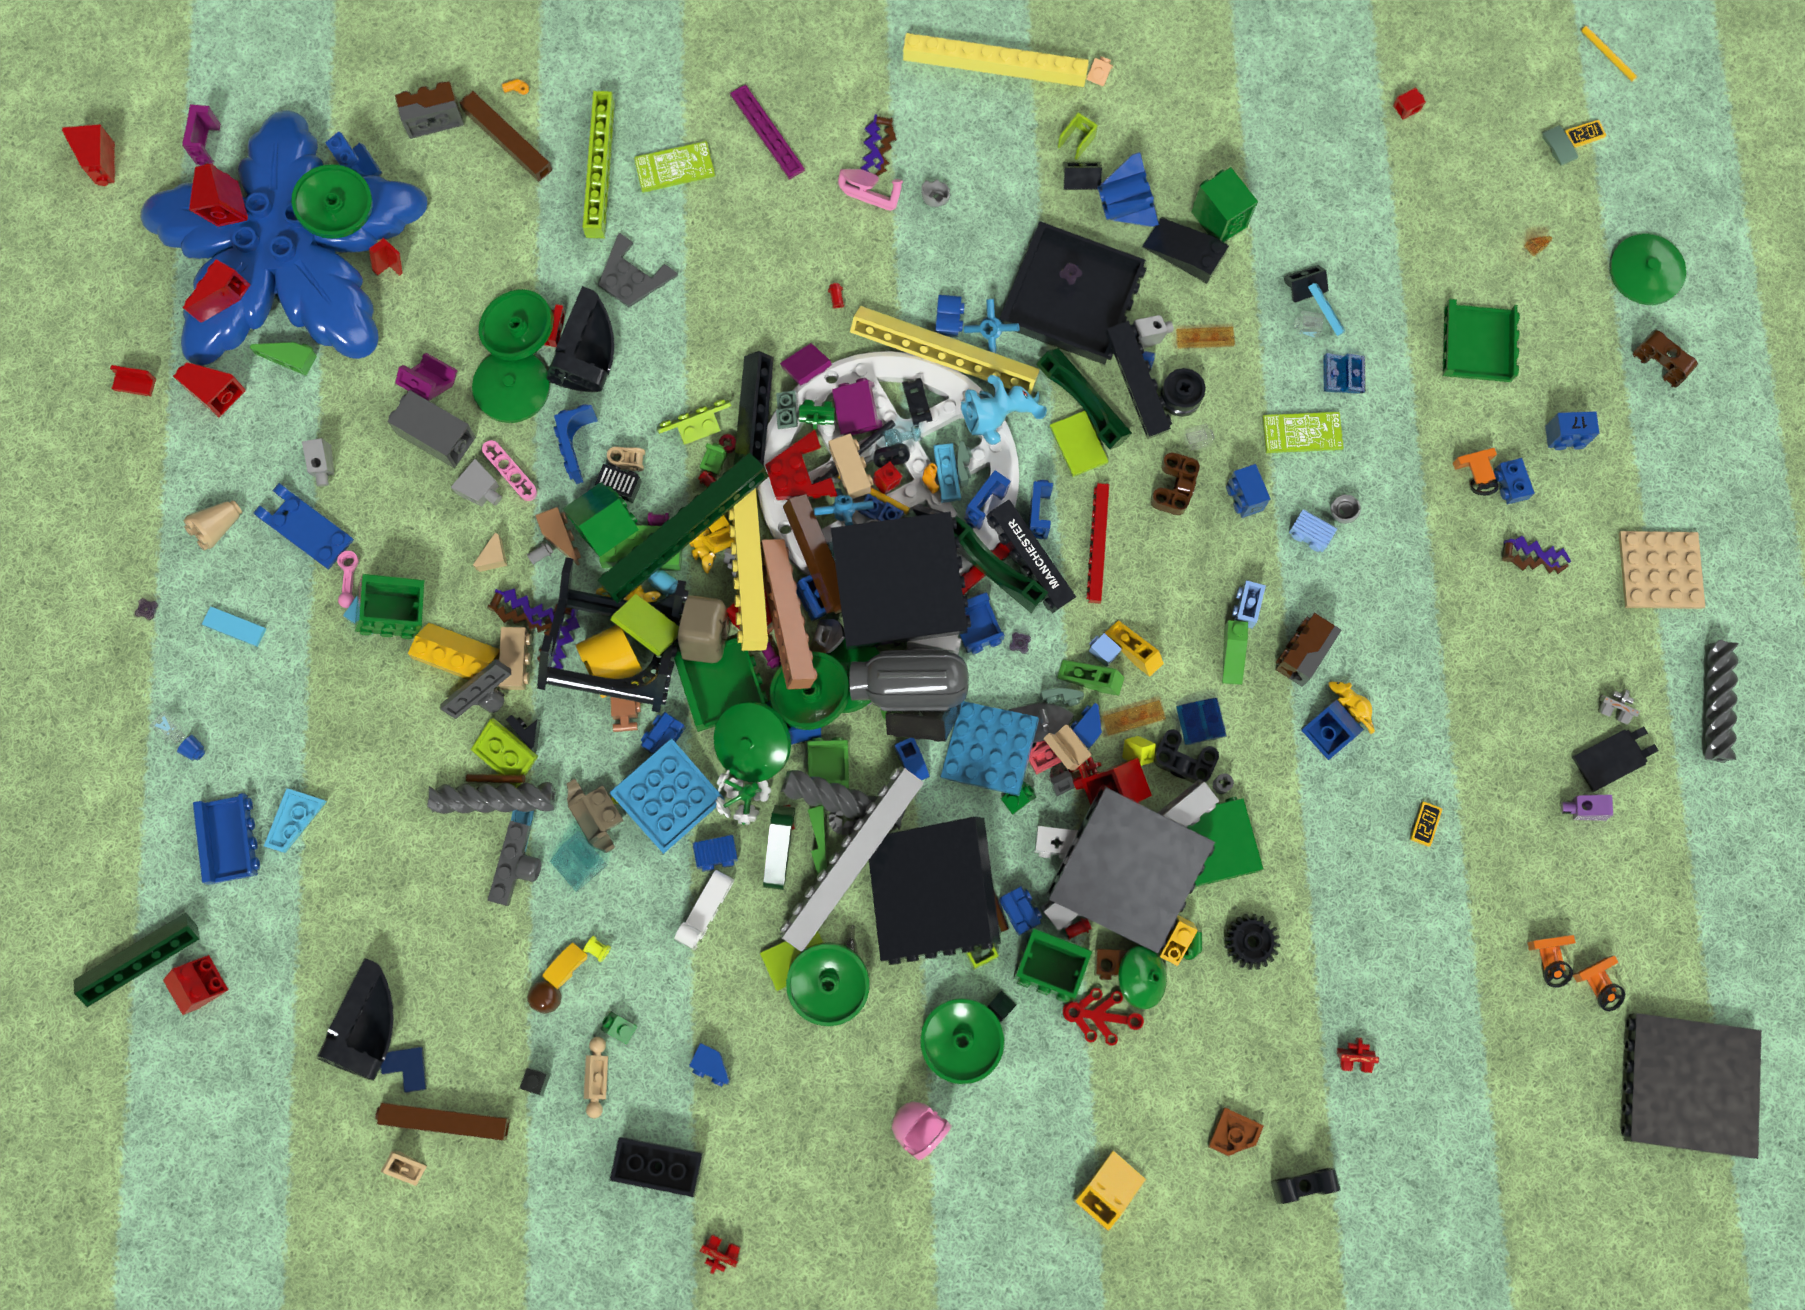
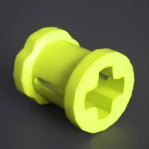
[583,936,611,963]

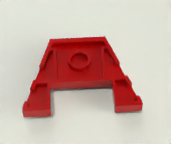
[765,430,838,501]

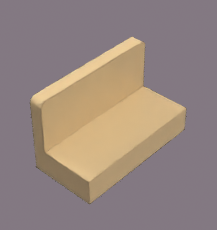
[1043,724,1092,770]

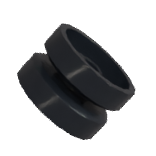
[1160,368,1206,417]

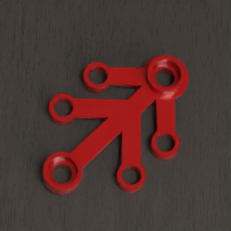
[1062,988,1144,1046]

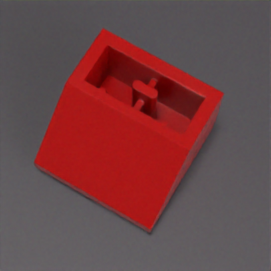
[163,955,229,1015]

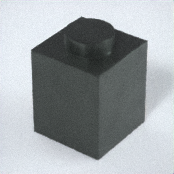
[519,1068,550,1095]

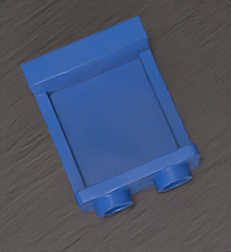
[325,131,382,177]
[964,470,1011,530]
[1028,480,1053,539]
[959,592,1005,654]

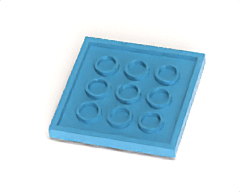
[941,701,1039,796]
[609,738,725,854]

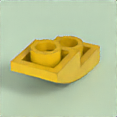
[542,942,588,989]

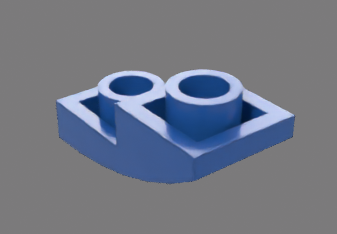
[858,494,904,521]

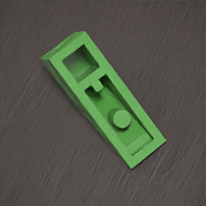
[249,342,317,376]
[1222,620,1248,685]
[1057,660,1125,696]

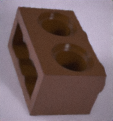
[1094,949,1127,980]

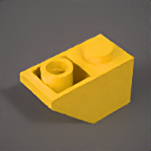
[1159,915,1198,966]

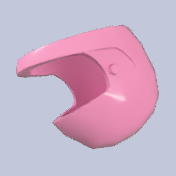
[891,1101,952,1160]

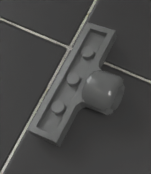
[440,659,511,719]
[487,821,542,906]

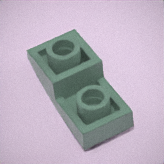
[1542,125,1578,166]
[776,390,798,430]
[957,441,972,488]
[1040,688,1084,706]

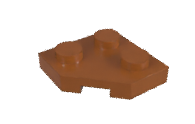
[1208,1107,1264,1156]

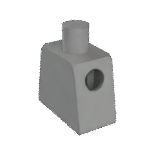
[1132,315,1174,349]
[302,438,334,487]
[451,459,502,507]

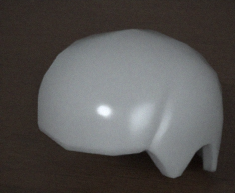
[921,179,950,207]
[1331,494,1361,524]

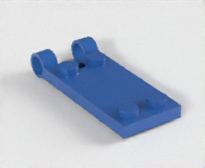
[253,483,354,570]

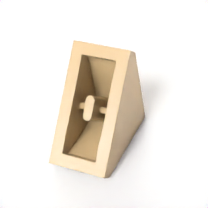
[473,533,507,572]
[381,1151,427,1186]

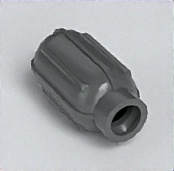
[850,650,969,711]

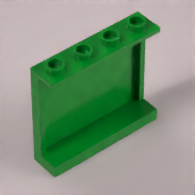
[1442,299,1520,382]
[674,638,769,732]
[1187,797,1264,887]

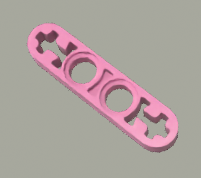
[482,440,537,501]

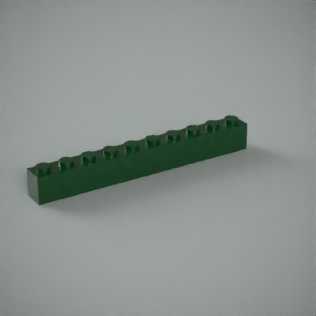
[598,453,769,604]

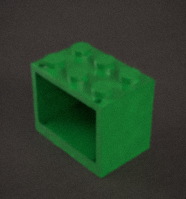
[1191,167,1258,242]
[562,482,639,557]
[355,574,425,639]
[1013,928,1093,1003]

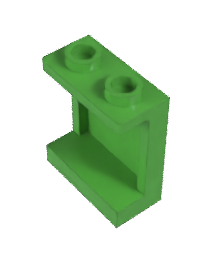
[807,737,849,789]

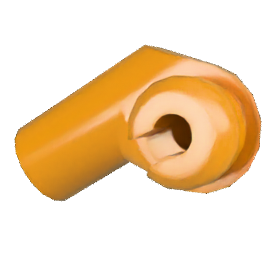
[502,79,529,95]
[922,463,940,494]

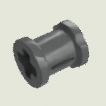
[1213,773,1234,794]

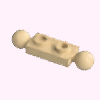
[584,1037,608,1119]

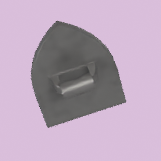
[809,619,845,654]
[1011,703,1074,743]

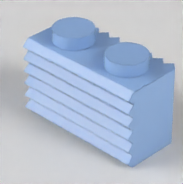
[1289,509,1337,552]

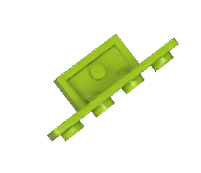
[656,399,731,445]

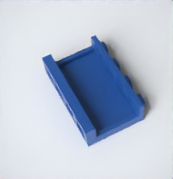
[193,793,260,885]

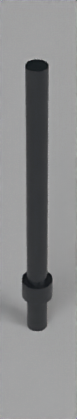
[813,420,896,484]

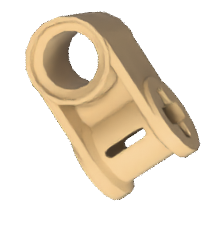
[607,447,646,471]

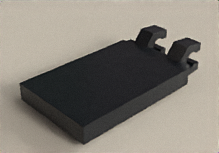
[1572,726,1659,792]

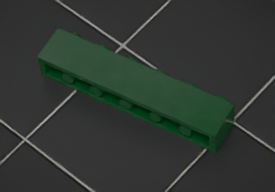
[73,912,200,1007]

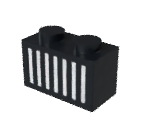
[595,464,642,503]

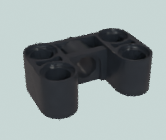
[1154,729,1219,783]
[1271,1168,1341,1204]

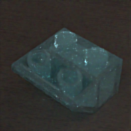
[550,831,608,892]

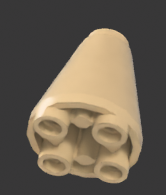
[183,500,242,551]

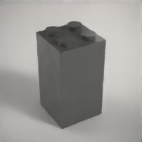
[387,390,476,469]

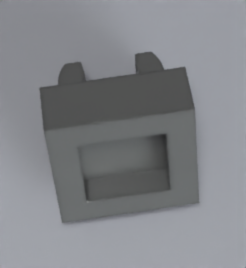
[1050,769,1075,796]

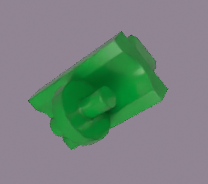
[799,399,835,430]

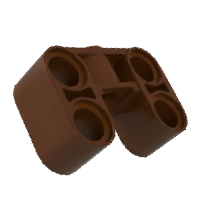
[1633,330,1698,388]
[1151,452,1200,515]

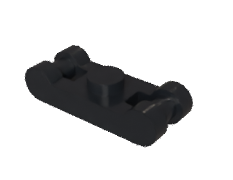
[902,377,933,426]

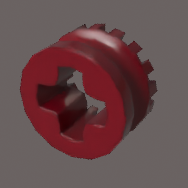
[719,434,736,453]

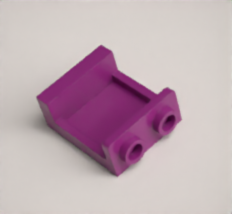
[182,104,221,166]
[395,353,457,401]
[832,378,883,436]

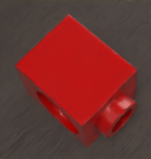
[1393,88,1426,120]
[872,461,903,495]

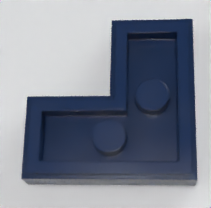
[381,1047,427,1093]

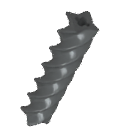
[1705,640,1739,763]
[780,770,906,831]
[427,782,556,814]

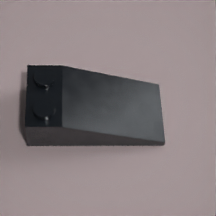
[1142,217,1229,284]

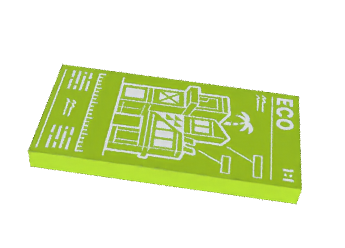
[634,141,715,193]
[1262,412,1344,453]

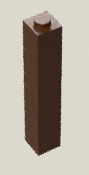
[459,91,552,182]
[783,494,842,614]
[375,1103,510,1140]

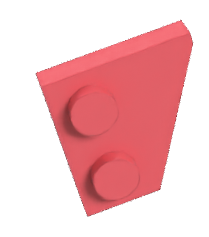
[1028,741,1062,775]

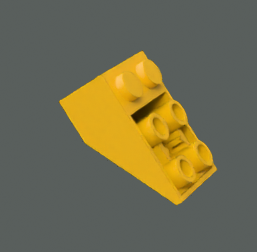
[1073,1151,1146,1231]

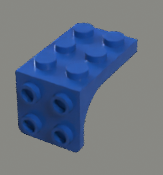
[553,404,598,484]

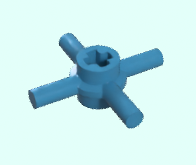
[964,299,1019,353]
[814,488,874,526]

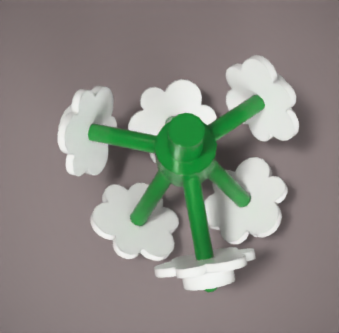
[716,770,771,825]

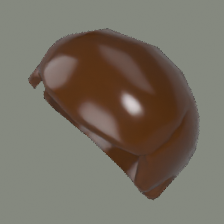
[527,981,562,1014]

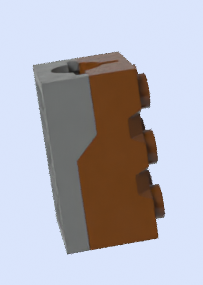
[395,81,464,139]
[1275,613,1342,687]

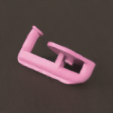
[838,169,903,211]

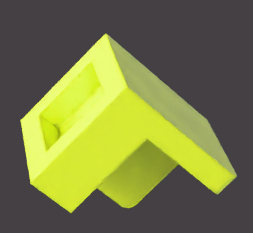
[1122,736,1156,766]

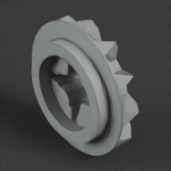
[829,811,861,835]

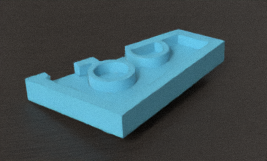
[264,788,327,853]

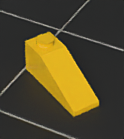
[1105,620,1164,677]

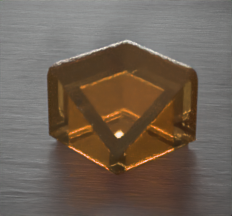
[1524,236,1553,256]

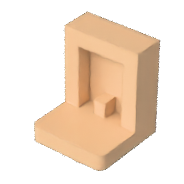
[1087,56,1113,86]

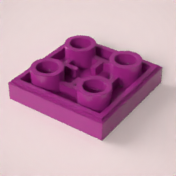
[780,343,832,386]

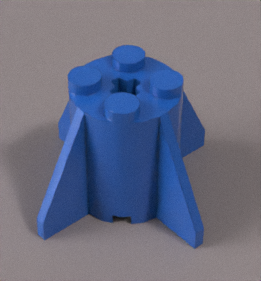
[1097,152,1159,227]

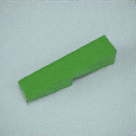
[808,805,826,875]

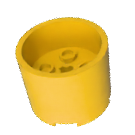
[575,624,646,698]

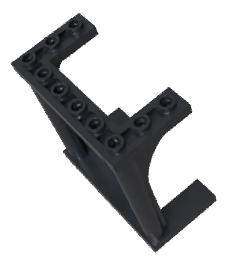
[537,557,689,713]

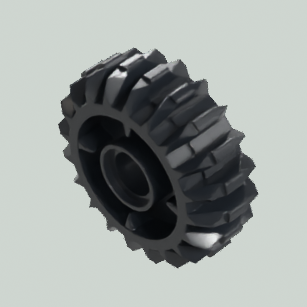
[1224,914,1280,970]

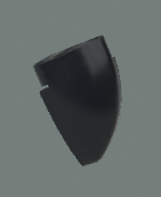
[546,286,614,392]
[316,958,394,1081]

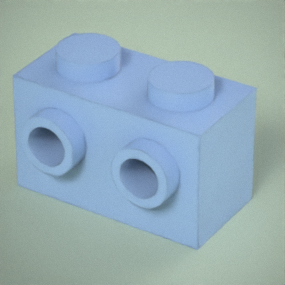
[1232,580,1266,629]

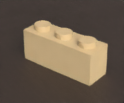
[828,433,873,499]
[498,627,532,690]

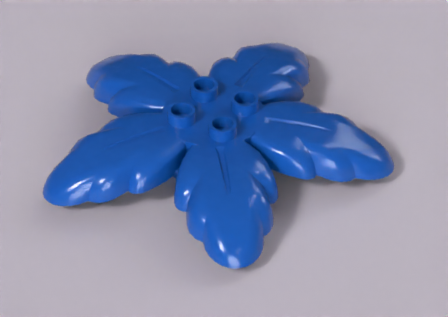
[141,110,428,365]

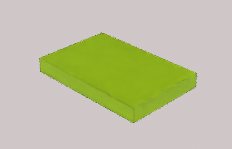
[1049,411,1109,477]
[611,594,679,657]
[471,718,539,787]
[760,931,823,991]

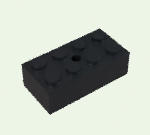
[609,1137,705,1197]

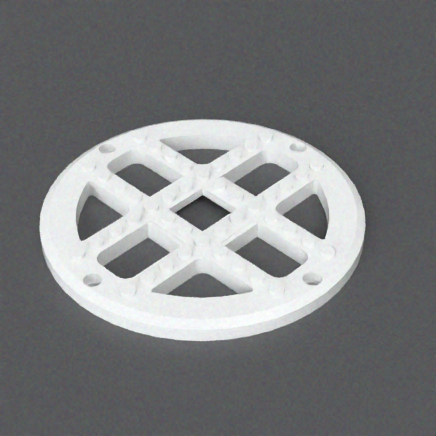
[757,351,1019,576]

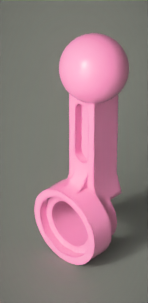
[337,551,359,608]

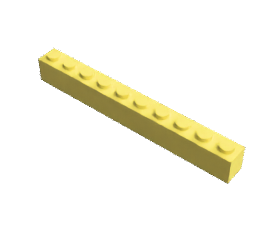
[903,33,1089,87]
[850,306,1040,395]
[728,467,768,651]

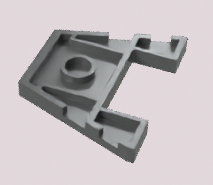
[598,233,678,307]

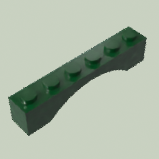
[1036,348,1132,450]
[953,516,1048,614]

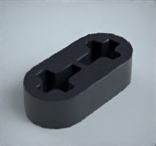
[873,443,910,468]

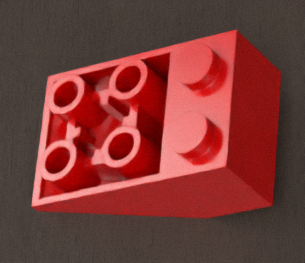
[182,259,250,323]

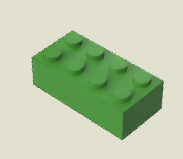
[599,525,682,571]

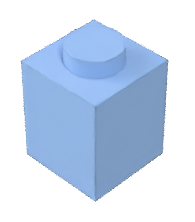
[1089,633,1122,667]

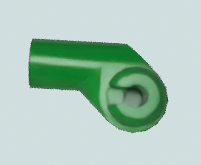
[1183,932,1202,960]

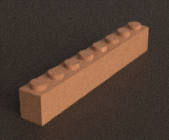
[760,539,817,689]

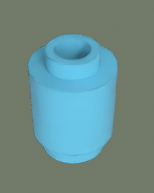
[648,569,678,597]

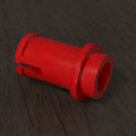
[828,283,844,309]
[698,470,716,488]
[1065,918,1092,940]

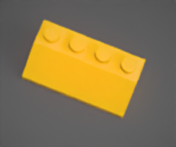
[408,623,500,680]

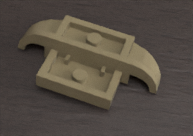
[566,779,624,853]

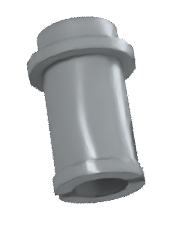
[527,542,553,565]

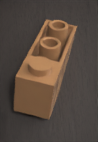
[535,507,581,566]

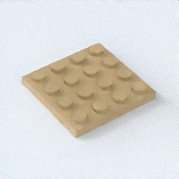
[1618,531,1705,609]

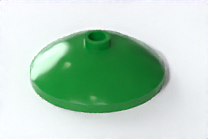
[1119,946,1167,1009]

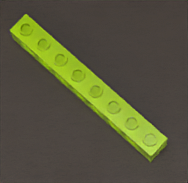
[583,91,615,239]

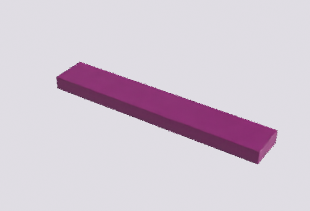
[730,84,805,180]

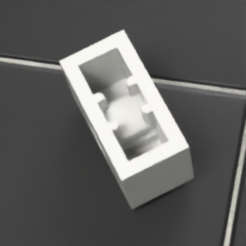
[1034,826,1078,860]

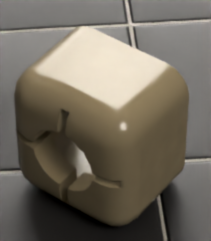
[678,595,729,663]

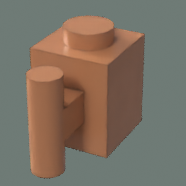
[610,697,641,732]

